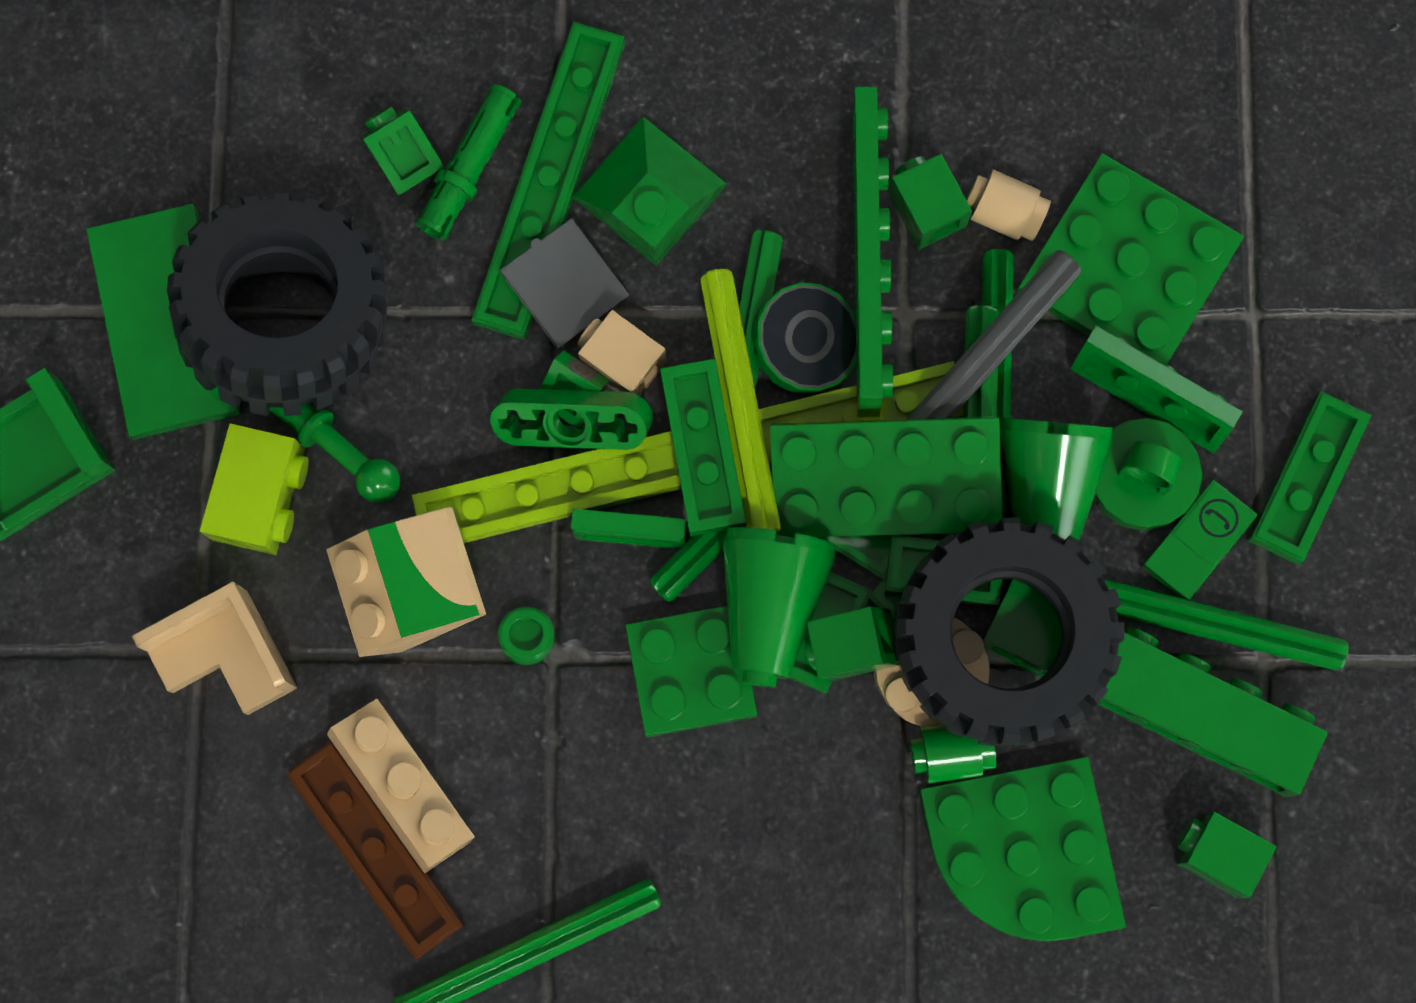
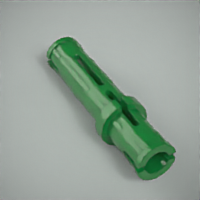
[414,84,522,241]

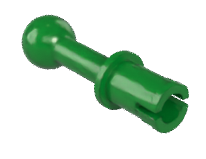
[269,403,400,503]

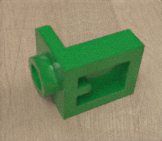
[358,106,444,196]

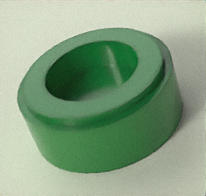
[498,607,555,665]

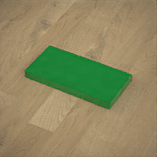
[86,204,241,440]

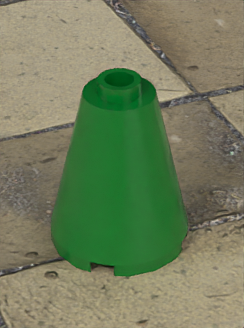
[1000,418,1114,541]
[723,527,836,688]

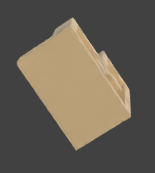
[132,582,298,715]

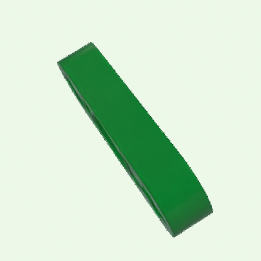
[490,389,653,450]

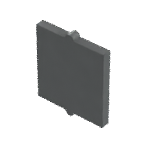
[499,218,629,349]

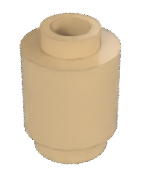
[966,169,1051,241]

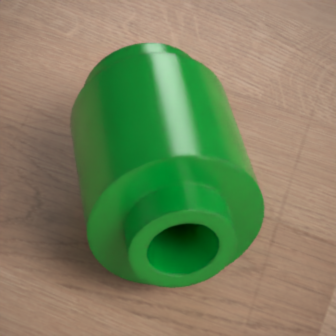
[910,723,996,784]

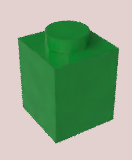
[889,154,972,250]
[805,606,900,679]
[1176,812,1277,898]

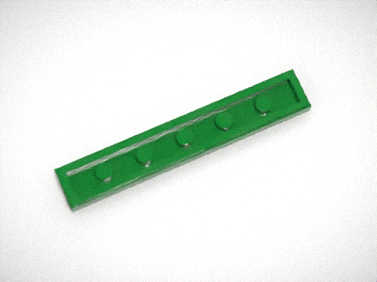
[472,21,625,341]

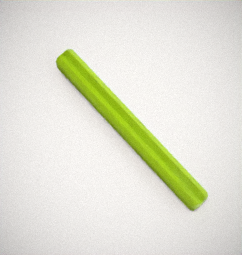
[701,269,781,533]

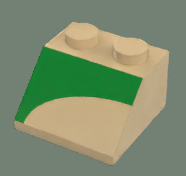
[326,507,486,657]

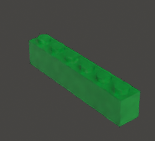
[982,580,1328,798]

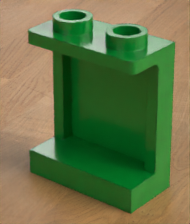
[0,368,116,541]

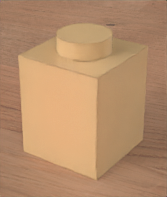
[578,310,667,396]

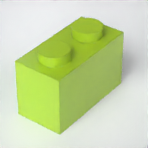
[200,424,309,555]

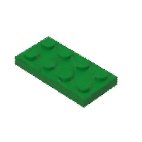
[770,416,1002,538]

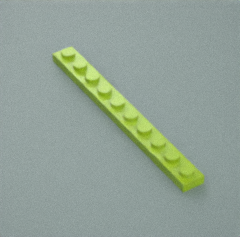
[412,361,964,543]

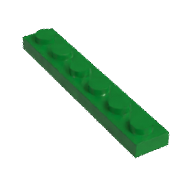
[852,87,893,417]

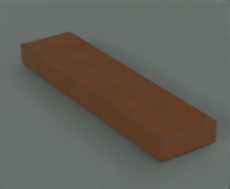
[285,740,465,960]

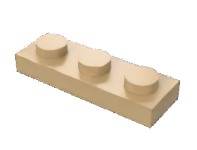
[327,699,475,874]

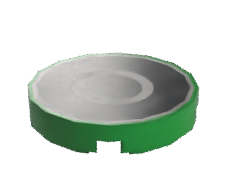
[752,282,856,394]

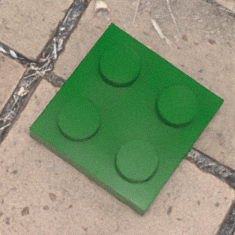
[626,606,757,738]

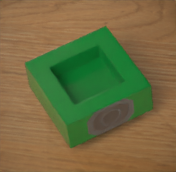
[540,351,610,429]

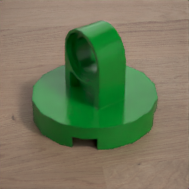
[1095,418,1203,531]

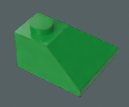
[573,117,726,266]

